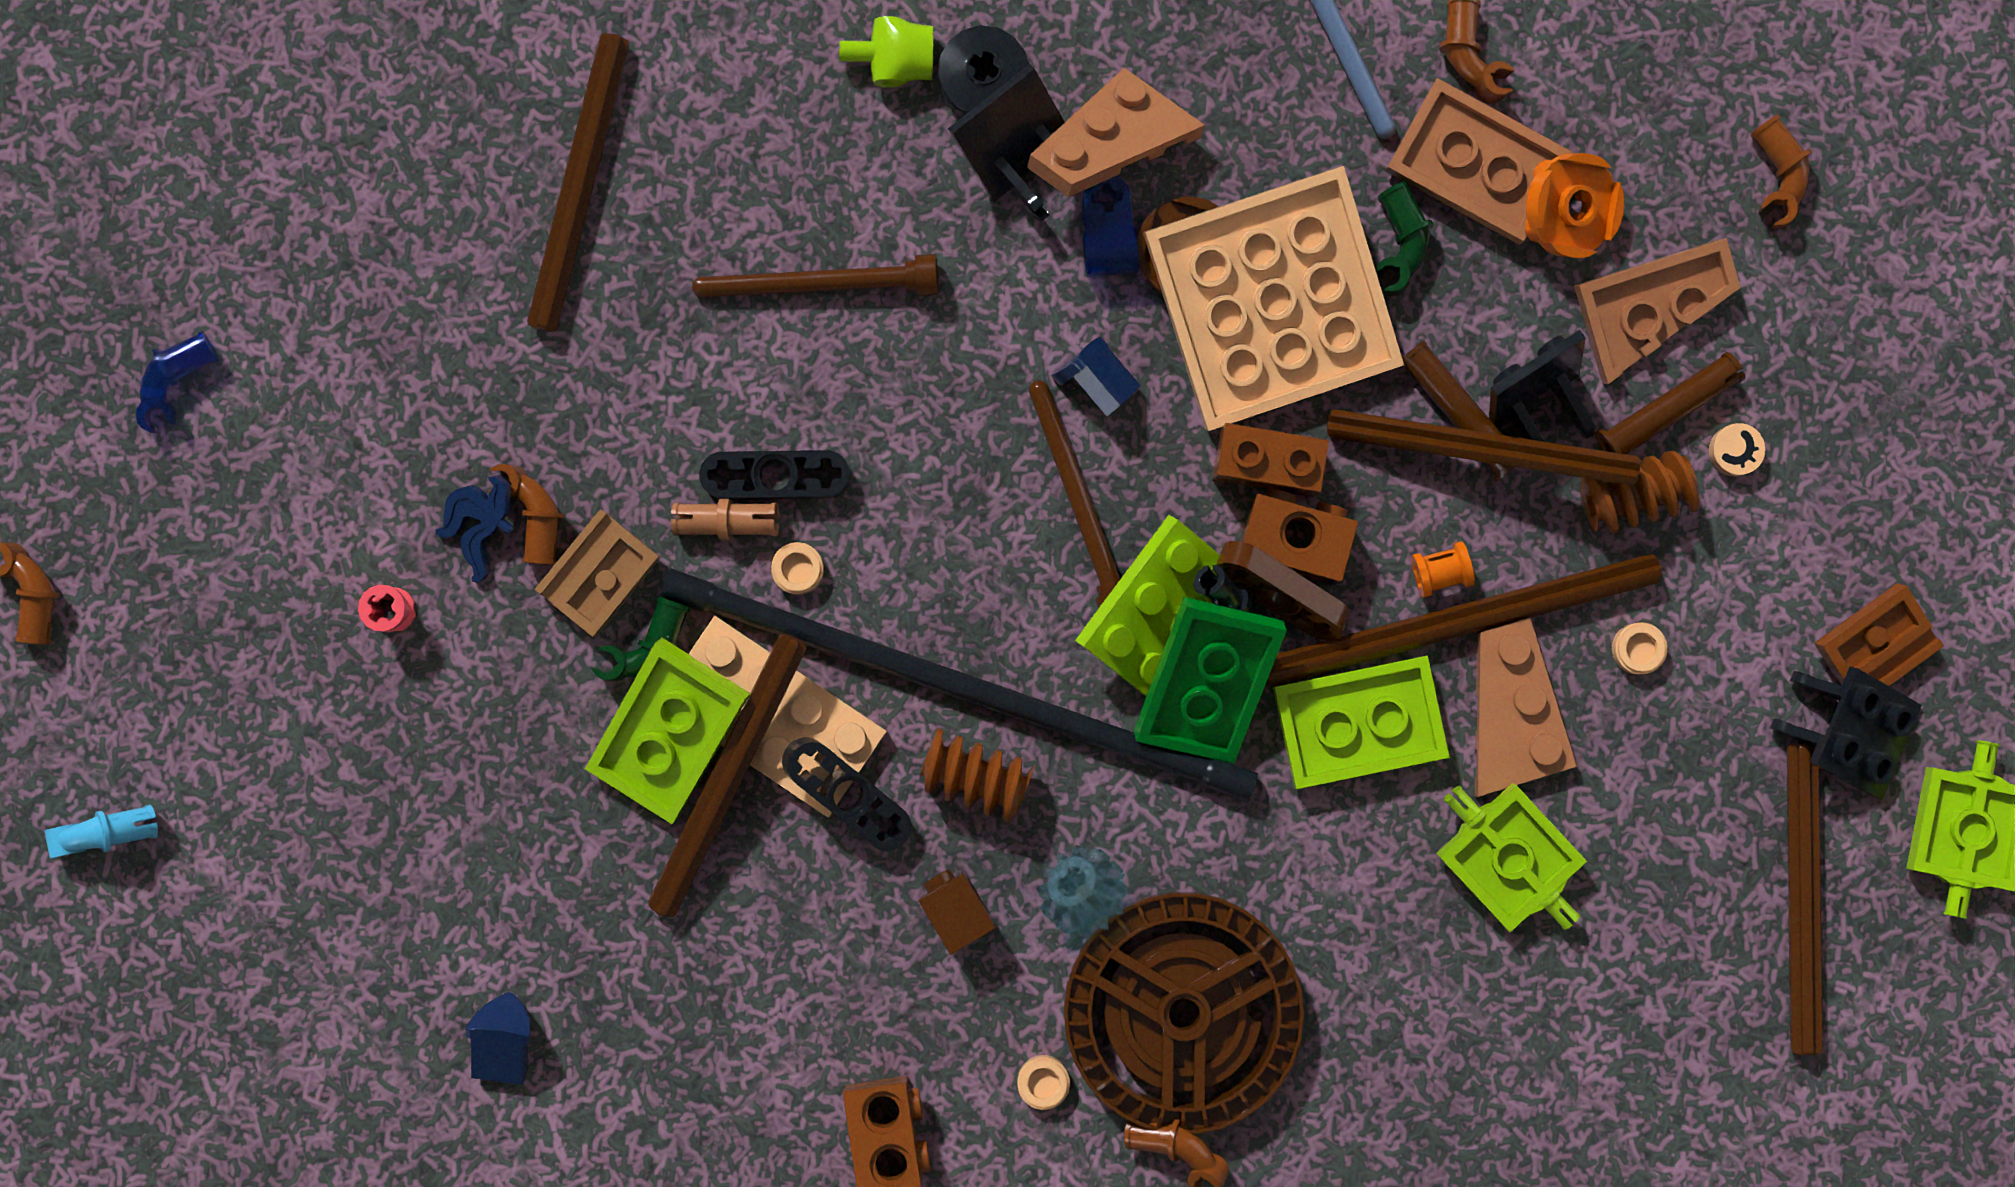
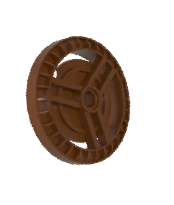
[1063,892,1304,1134]

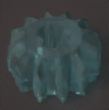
[1036,845,1129,938]

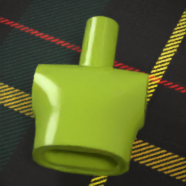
[839,16,933,88]

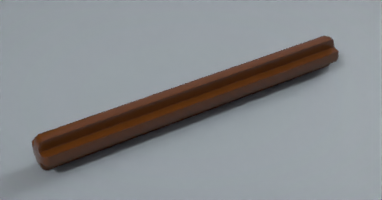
[527,33,630,332]
[1327,409,1641,485]
[648,634,807,917]
[1786,743,1823,1056]

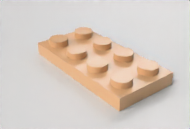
[689,615,887,818]

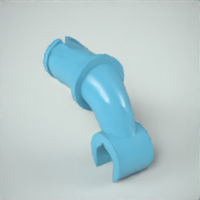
[44,805,158,859]

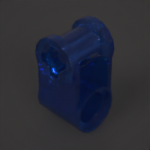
[1082,176,1139,277]

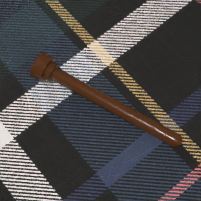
[692,254,939,297]
[1029,380,1122,609]

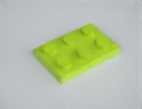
[1075,515,1220,696]
[585,638,751,824]
[1273,655,1450,789]

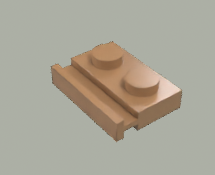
[534,509,661,638]

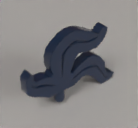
[435,475,514,583]

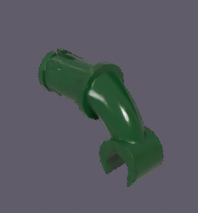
[1375,181,1434,296]
[591,597,690,682]

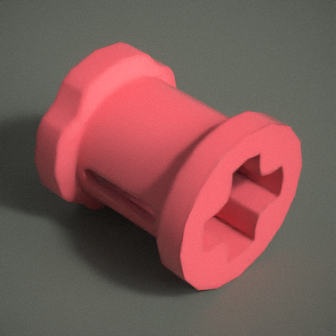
[358,585,416,633]

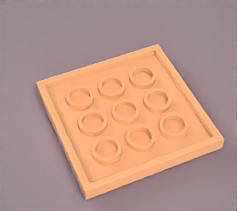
[1143,166,1404,431]

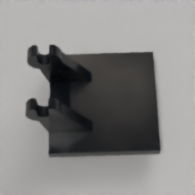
[948,64,1065,222]
[1489,330,1597,442]
[1770,666,1922,800]

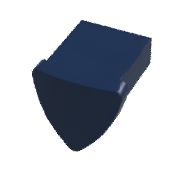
[1051,337,1141,416]
[466,992,530,1084]

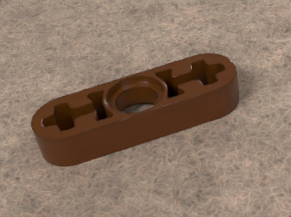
[1216,541,1350,640]

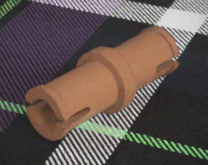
[671,499,779,540]

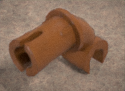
[1439,0,1515,103]
[1750,114,1812,230]
[488,464,564,564]
[0,542,60,644]
[1124,1119,1229,1187]

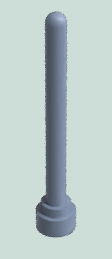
[1310,0,1396,139]

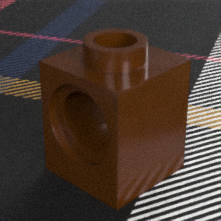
[918,868,996,955]

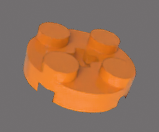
[1525,153,1624,258]

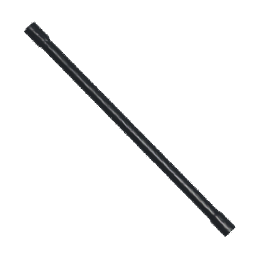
[660,568,1258,802]

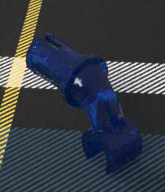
[136,331,218,433]

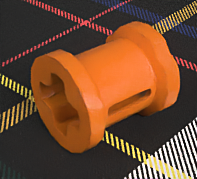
[1411,541,1475,598]

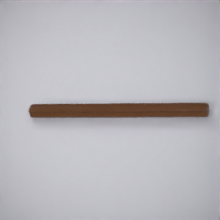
[1266,554,1662,687]

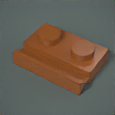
[1814,583,1944,686]

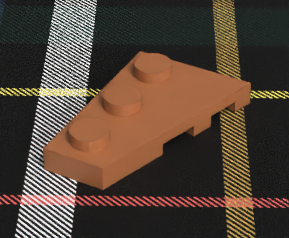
[1027,68,1205,197]
[1574,238,1741,384]
[1474,618,1577,797]

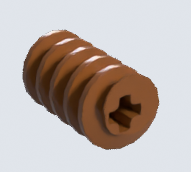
[1580,451,1699,533]
[919,728,1035,823]

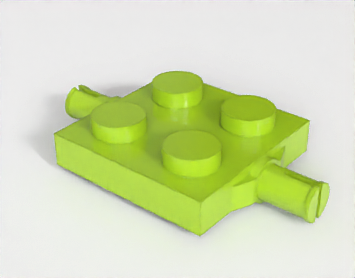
[1906,740,2015,919]
[1436,783,1587,932]

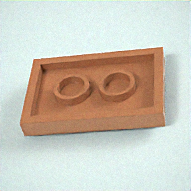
[1385,78,1573,245]

